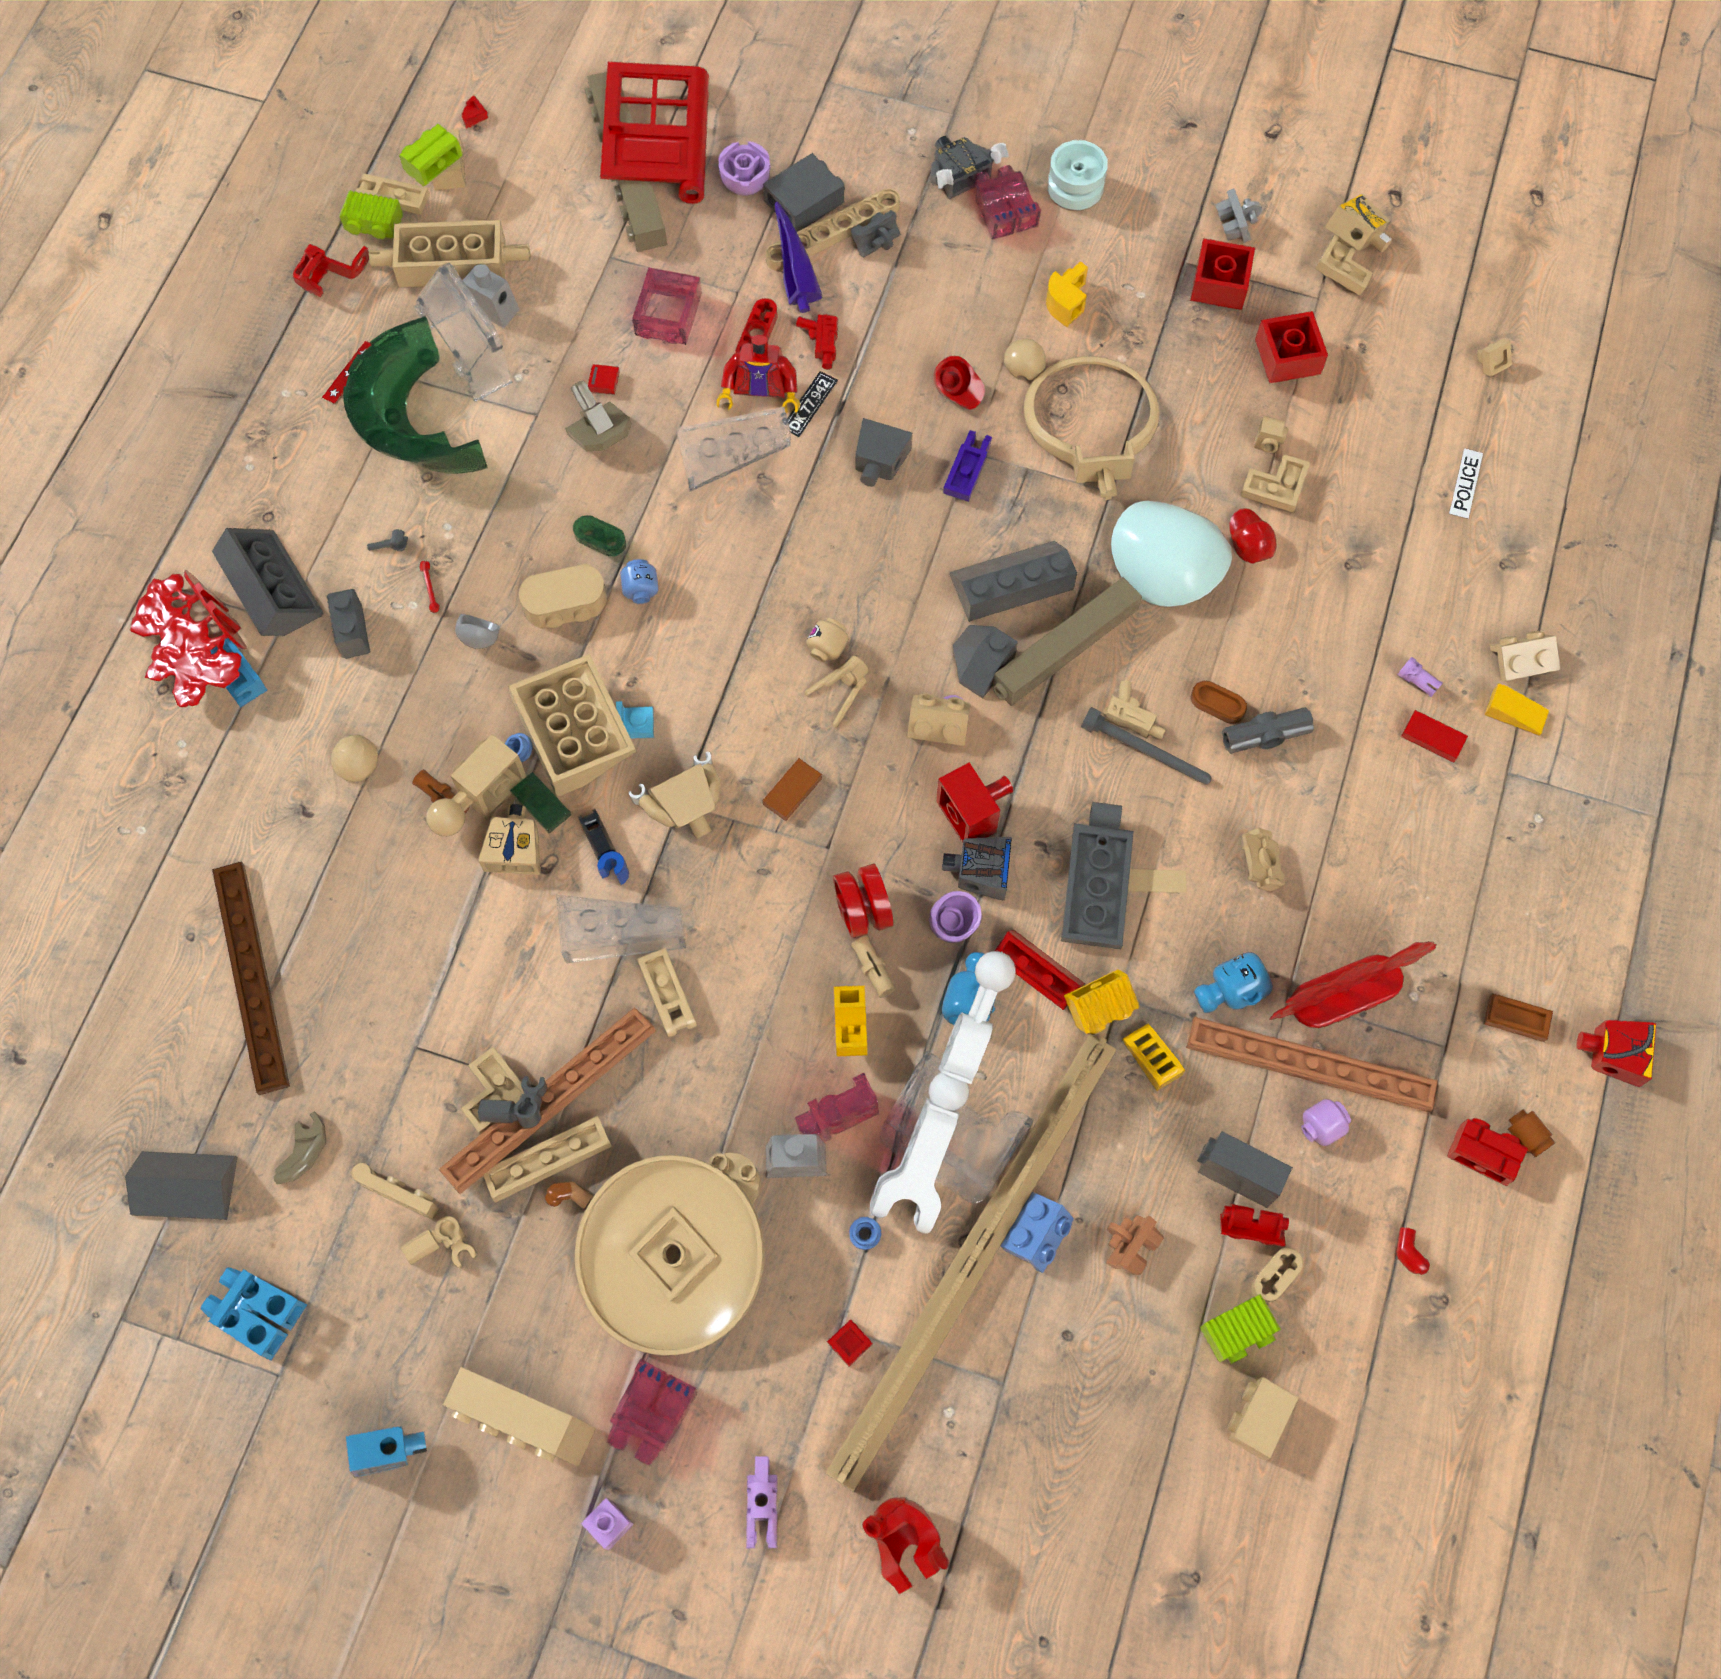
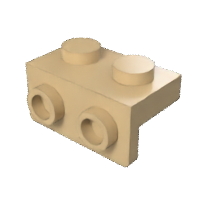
[1490,631,1560,681]
[907,693,971,746]

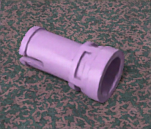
[1397,657,1443,697]

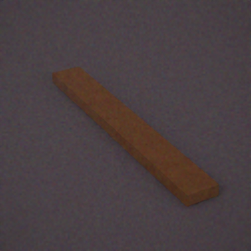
[212,861,290,1095]

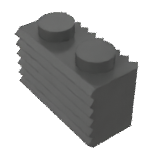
[326,589,370,659]

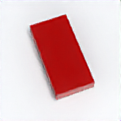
[1401,710,1468,763]

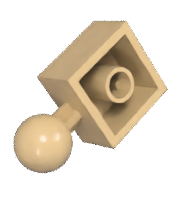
[426,734,528,837]

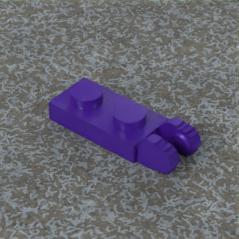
[943,430,992,502]

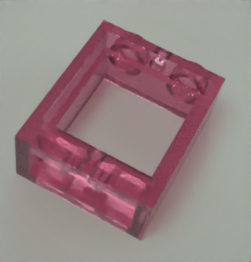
[632,268,702,345]

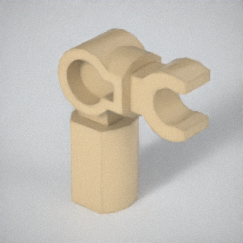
[400,1216,477,1268]

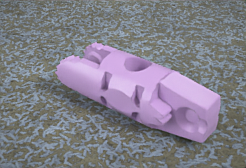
[746,1456,777,1548]

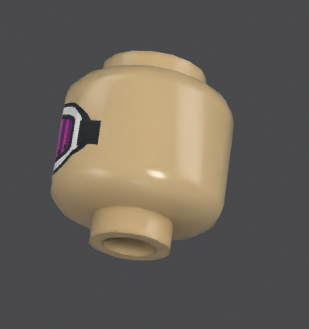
[806,618,849,663]

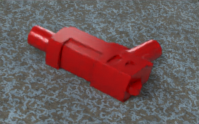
[796,314,839,370]

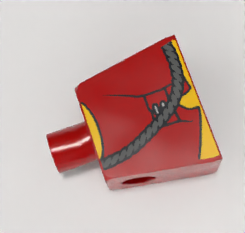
[1576,1020,1656,1087]

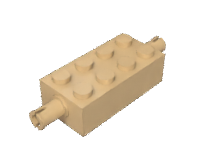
[369,220,531,287]

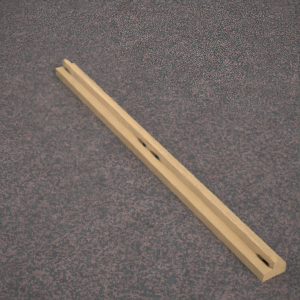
[825,1034,1117,1492]

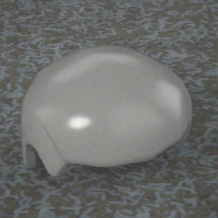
[455,614,500,649]

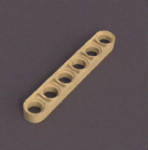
[766,188,900,271]

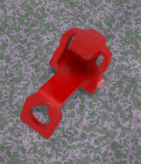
[293,244,369,297]

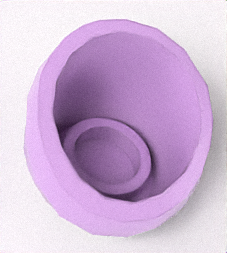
[929,891,982,943]

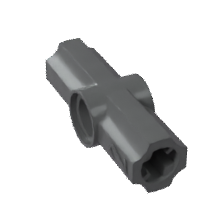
[1222,707,1314,754]

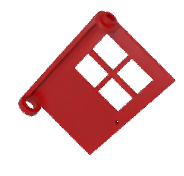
[600,61,709,204]

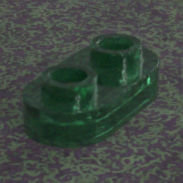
[573,515,626,556]

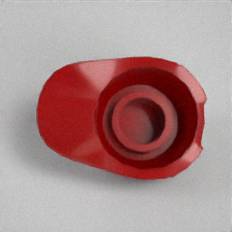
[933,356,985,410]
[1229,508,1277,564]

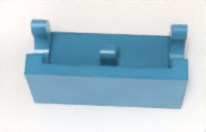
[211,638,267,708]

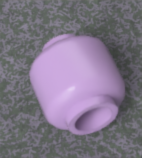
[1301,1099,1351,1146]

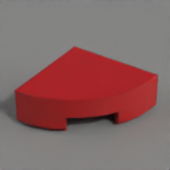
[462,95,488,129]

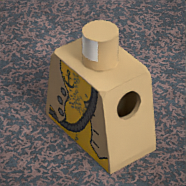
[1325,194,1392,253]

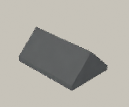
[125,1151,238,1220]

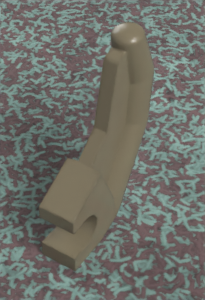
[273,1111,326,1184]

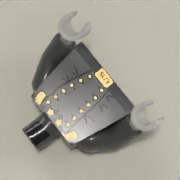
[930,136,1009,199]

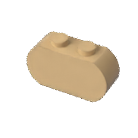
[519,564,607,628]

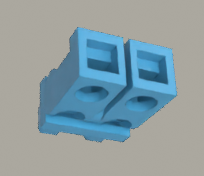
[200,1267,307,1360]

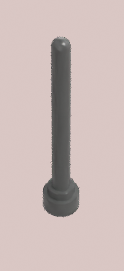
[1081,707,1212,784]

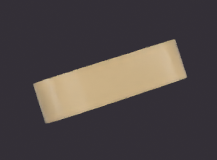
[1251,1248,1303,1303]

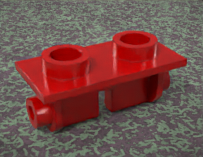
[1220,1203,1289,1247]

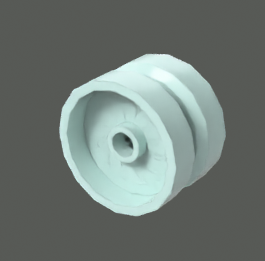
[1048,140,1107,210]

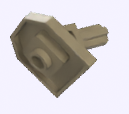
[565,381,632,452]

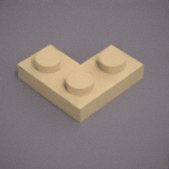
[1315,234,1373,295]
[1240,454,1310,512]
[460,1047,524,1135]

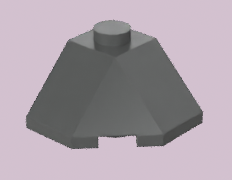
[952,625,1018,699]

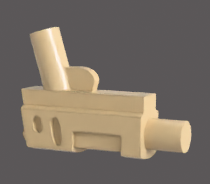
[1102,680,1166,740]

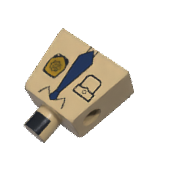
[479,804,541,875]

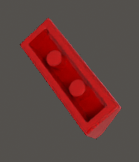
[994,929,1085,1010]

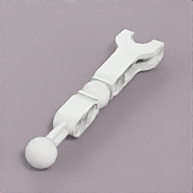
[870,951,1016,1234]

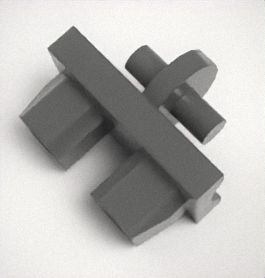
[851,210,901,258]

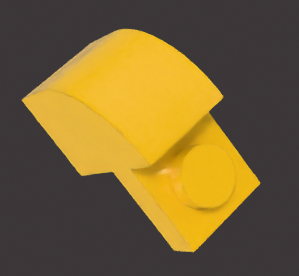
[1046,261,1088,327]
[834,985,868,1057]

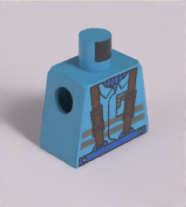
[346,1426,427,1478]

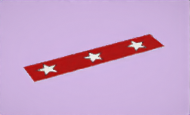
[322,341,378,404]

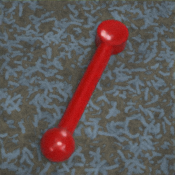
[419,560,440,613]

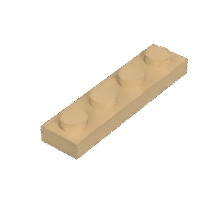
[483,1116,612,1203]

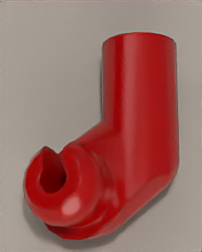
[1397,1227,1430,1275]

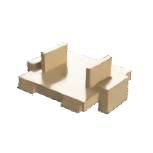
[1242,828,1286,892]

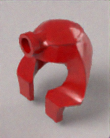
[863,1497,949,1595]

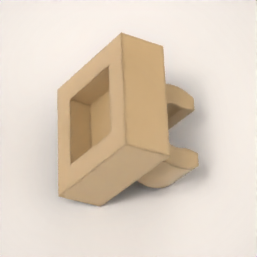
[1477,338,1512,377]

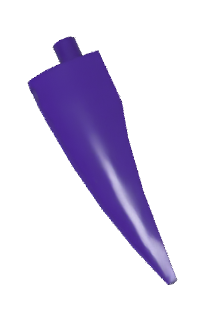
[775,202,823,313]

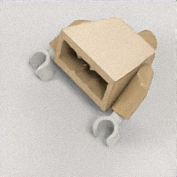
[628,752,720,839]

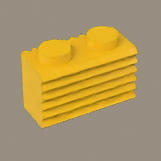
[1064,969,1140,1034]

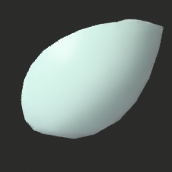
[1111,501,1232,607]

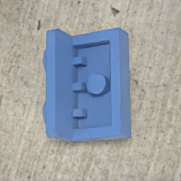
[1001,1192,1073,1273]

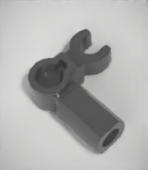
[478,1076,547,1128]

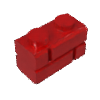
[1447,1118,1528,1186]

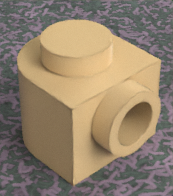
[1254,415,1289,453]

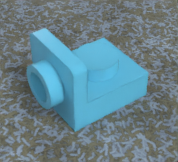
[616,701,654,739]

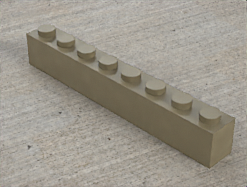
[585,72,667,252]

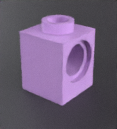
[581,1498,634,1550]

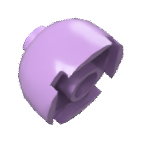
[719,142,771,196]

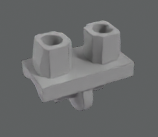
[1215,188,1262,243]

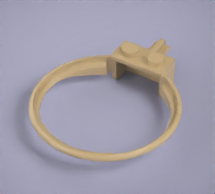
[1024,356,1159,500]

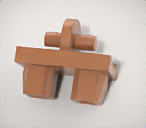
[1106,1215,1164,1275]

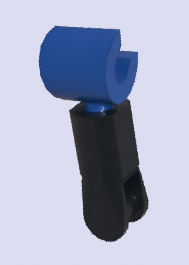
[578,809,629,885]

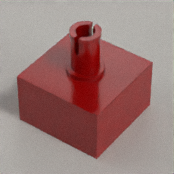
[936,762,1013,843]

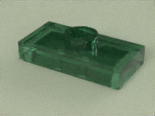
[510,772,572,834]

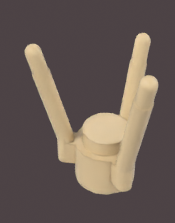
[804,656,869,727]

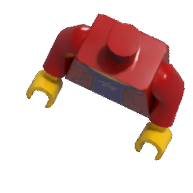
[716,335,801,414]

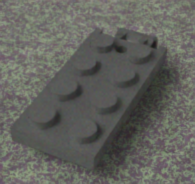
[1061,802,1134,950]

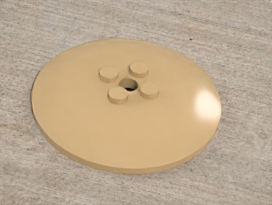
[575,1155,765,1355]

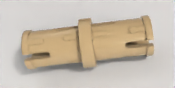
[851,936,896,998]

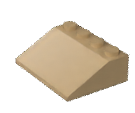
[508,654,636,797]

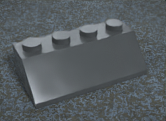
[212,528,323,636]
[950,541,1077,622]

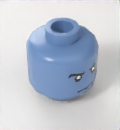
[620,559,658,604]

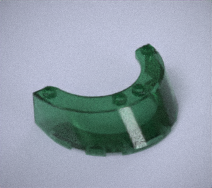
[343,316,488,474]

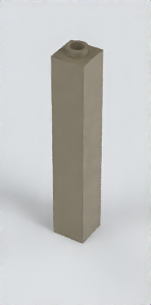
[993,577,1142,706]

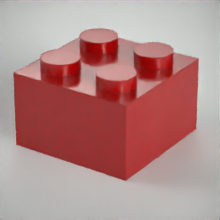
[1190,238,1256,310]
[1255,311,1328,383]

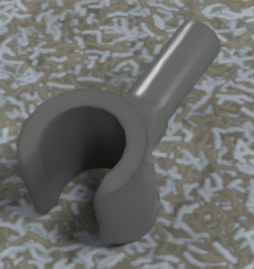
[367,529,408,551]

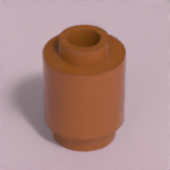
[1507,1109,1555,1158]

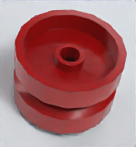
[833,863,894,939]

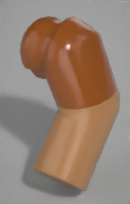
[545,1181,594,1210]

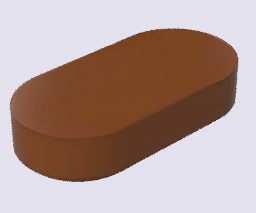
[1191,681,1247,724]

